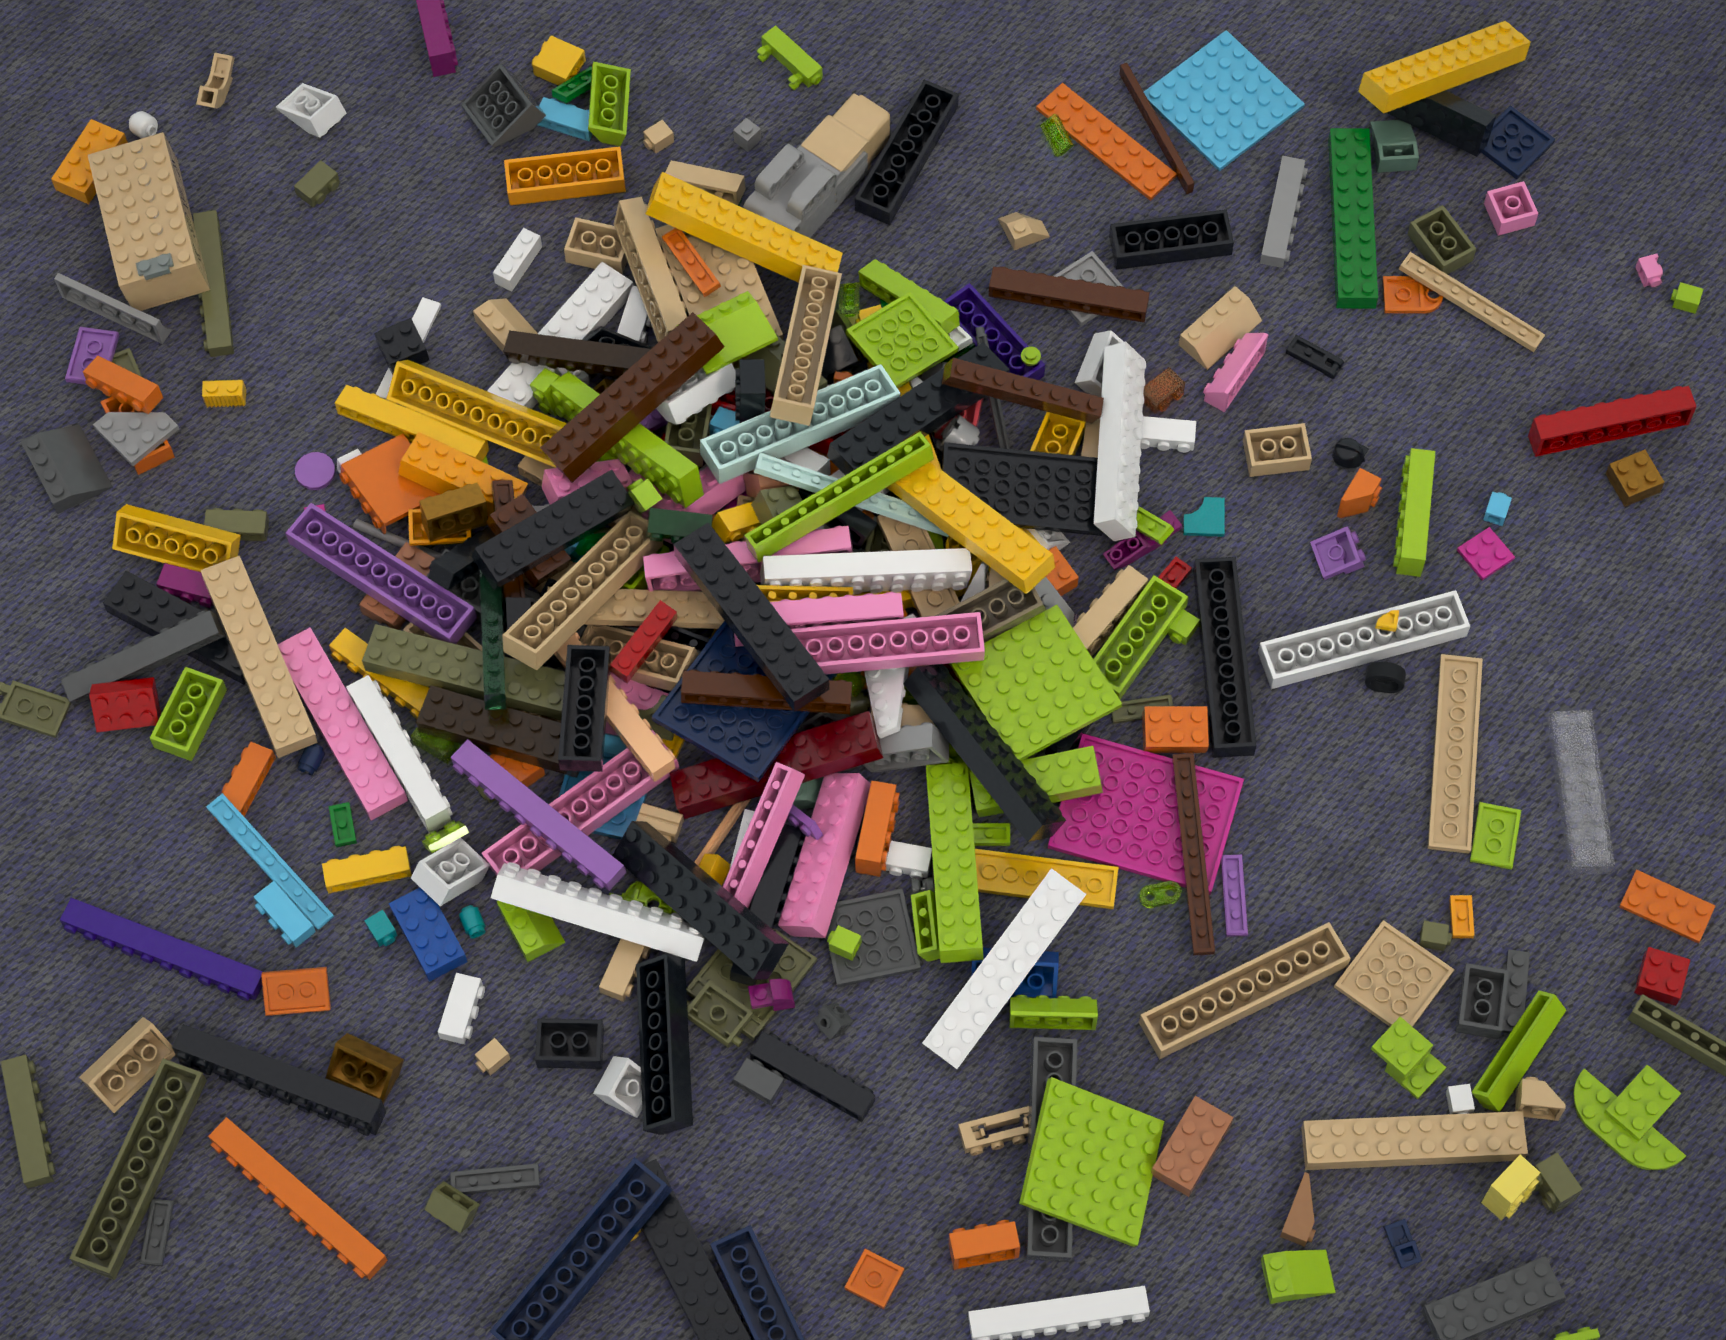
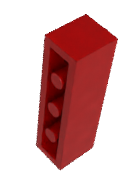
[610,600,677,684]

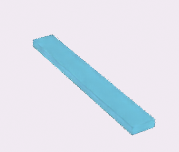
[206,793,334,930]

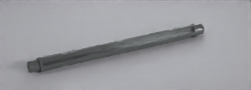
[975,327,1010,449]

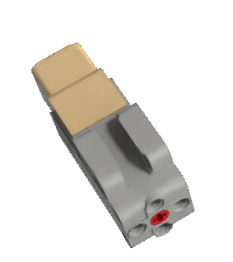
[743,94,890,238]

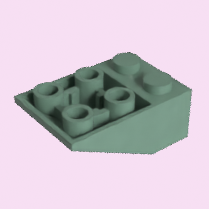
[1370,120,1419,173]

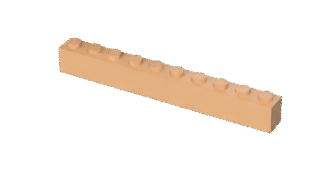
[554,632,676,782]

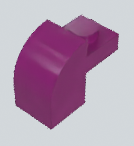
[748,979,795,1011]

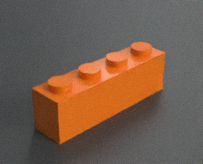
[83,356,163,414]
[214,742,276,820]

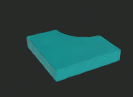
[1183,497,1225,537]

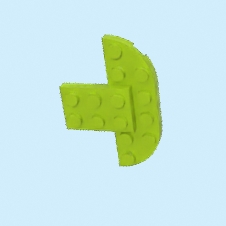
[1573,1065,1686,1170]

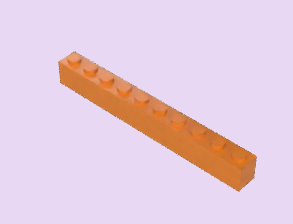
[208,1117,388,1280]

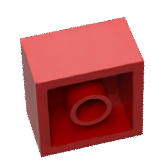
[1634,947,1690,1006]

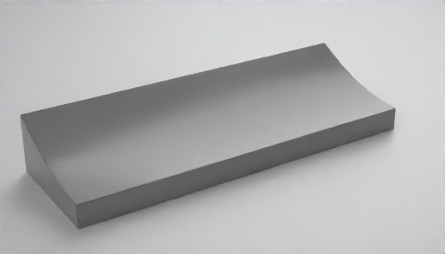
[54,273,172,344]

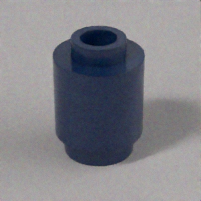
[297,744,325,776]

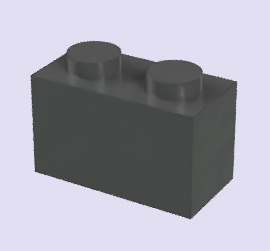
[733,1058,784,1106]

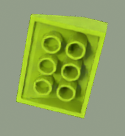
[676,291,778,375]

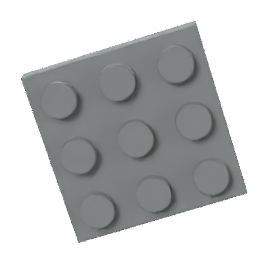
[1054,251,1123,326]

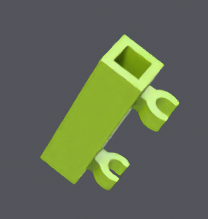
[757,25,823,90]

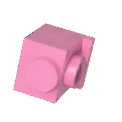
[1635,254,1663,287]

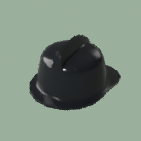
[1332,438,1369,473]

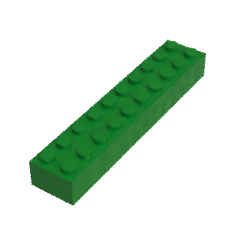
[1328,128,1378,309]

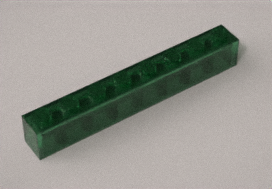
[480,570,506,710]

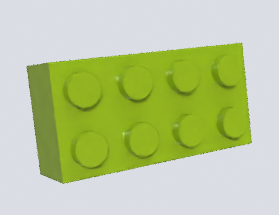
[150,667,227,761]

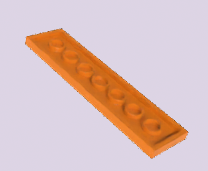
[1036,83,1177,201]

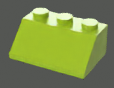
[497,901,565,962]

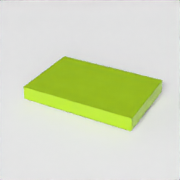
[1470,802,1521,870]

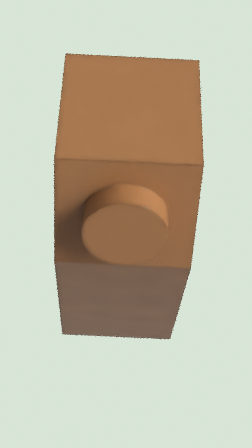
[1280,1172,1316,1247]

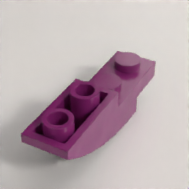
[1103,510,1183,571]

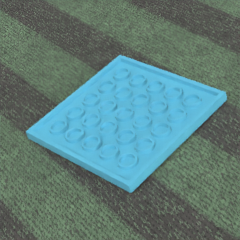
[1144,30,1305,171]

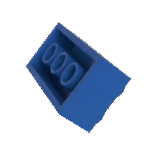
[389,888,468,982]

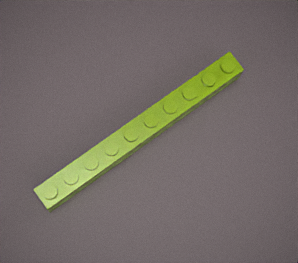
[744,432,934,563]

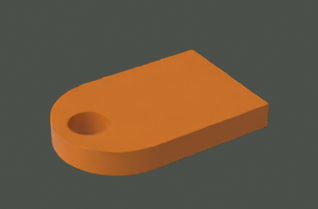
[1382,276,1443,313]

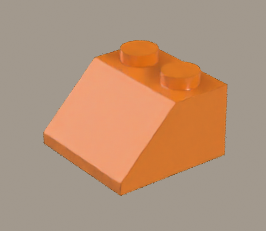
[1337,468,1382,518]

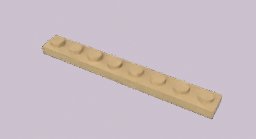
[1399,252,1545,352]

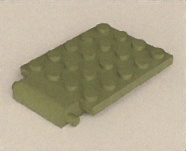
[686,928,817,1048]

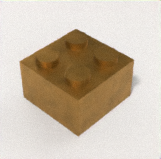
[1606,450,1665,507]

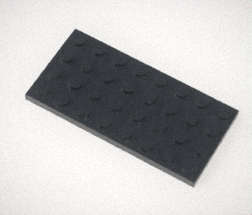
[942,442,1103,536]

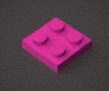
[1457,527,1515,580]

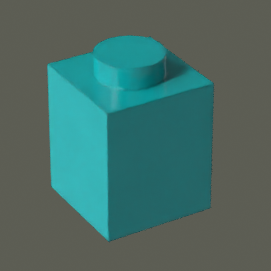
[364,910,398,947]

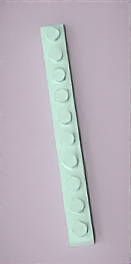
[754,453,949,537]

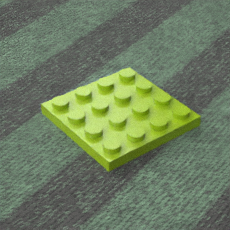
[846,292,959,389]

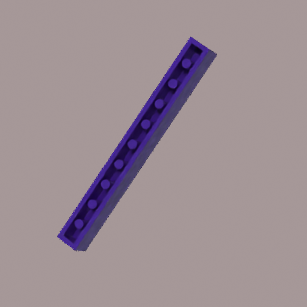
[60,898,263,1001]

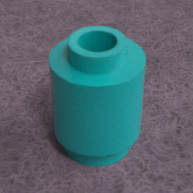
[459,905,486,939]

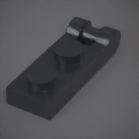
[1286,335,1344,379]

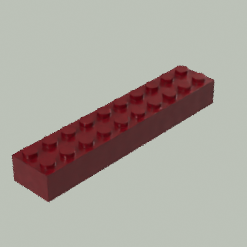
[670,711,884,819]

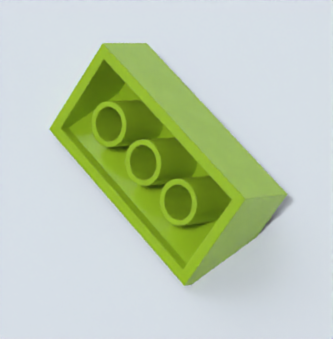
[588,62,631,146]
[1009,995,1098,1030]

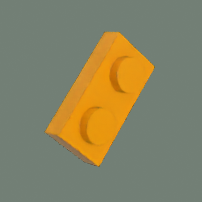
[1449,895,1475,938]

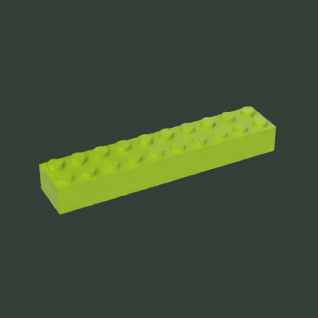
[550,371,704,508]
[926,762,984,963]

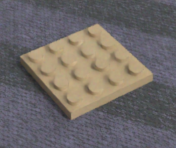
[1334,920,1455,1027]

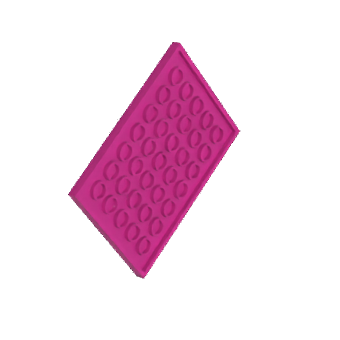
[1048,734,1244,895]

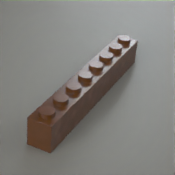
[988,266,1150,323]
[942,358,1104,424]
[681,670,852,714]

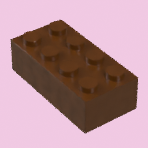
[486,494,571,588]

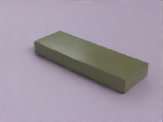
[1111,695,1173,724]

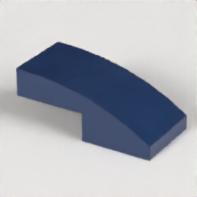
[1383,1219,1422,1268]

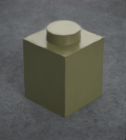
[1419,920,1452,951]

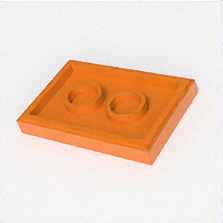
[261,967,331,1016]

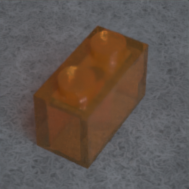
[1143,367,1185,414]

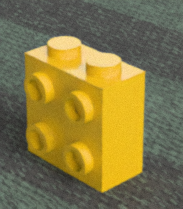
[532,36,586,86]

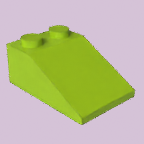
[1261,1250,1336,1304]

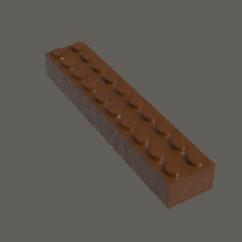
[540,312,724,483]

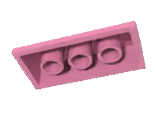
[1203,333,1268,412]

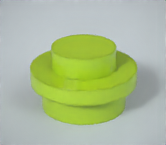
[1021,347,1041,366]

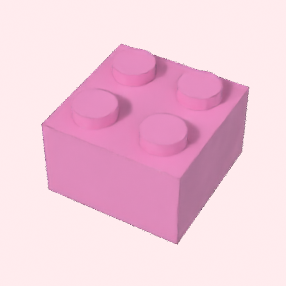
[1484,181,1538,236]

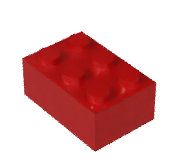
[89,677,161,732]

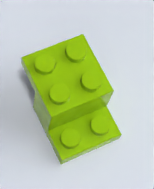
[1371,1017,1447,1099]

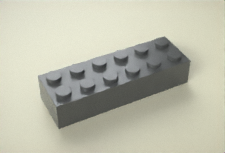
[1421,1256,1566,1340]

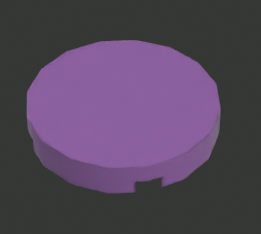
[295,452,335,490]

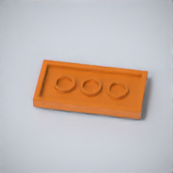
[1619,869,1715,944]

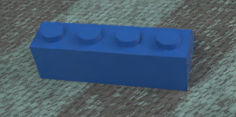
[971,948,1059,999]

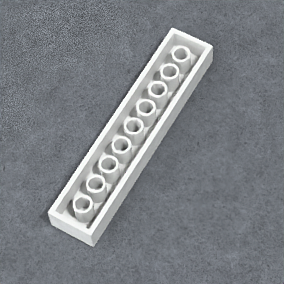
[487,262,634,409]
[1094,341,1146,541]
[760,548,972,594]
[1258,590,1470,689]
[491,862,705,962]
[922,868,1086,1069]

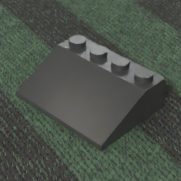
[461,63,546,148]
[20,424,113,514]

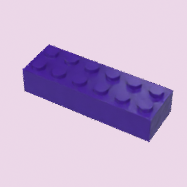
[944,283,1045,380]

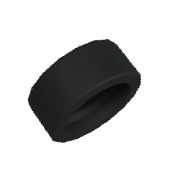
[1365,662,1406,694]

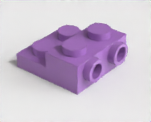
[1310,526,1366,580]

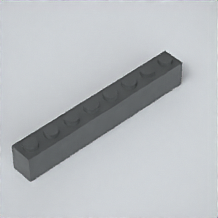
[61,610,225,705]

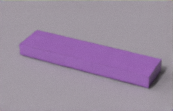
[1221,854,1248,937]

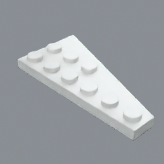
[864,614,916,739]

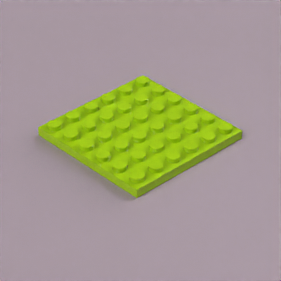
[949,605,1122,761]
[1019,1077,1164,1247]

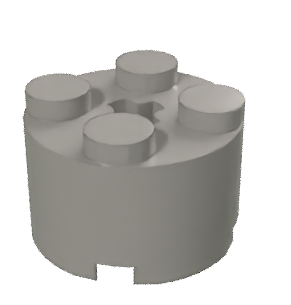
[935,415,980,453]

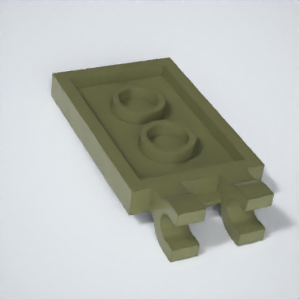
[0,680,71,738]

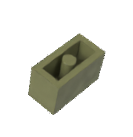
[294,160,340,208]
[425,1181,480,1233]

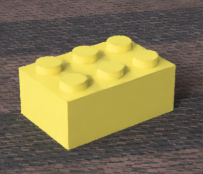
[1481,1155,1541,1221]

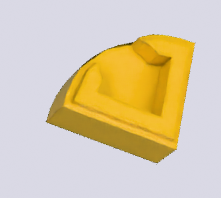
[1375,610,1399,632]

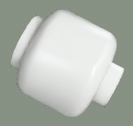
[129,111,158,139]

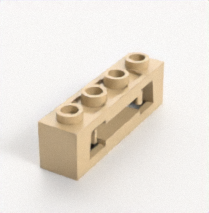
[958,1106,1029,1156]

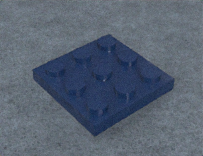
[1481,105,1555,179]

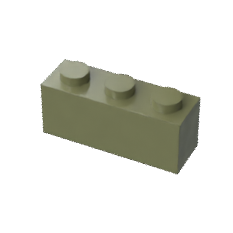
[204,508,269,541]

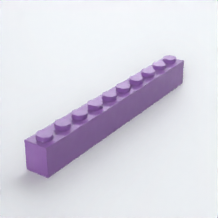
[451,739,626,891]

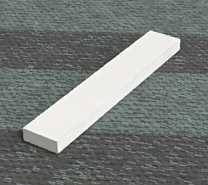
[376,297,441,401]

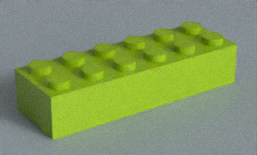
[1393,448,1436,577]
[1093,575,1188,699]
[969,746,1103,817]

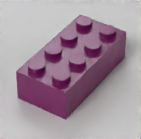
[416,0,458,77]

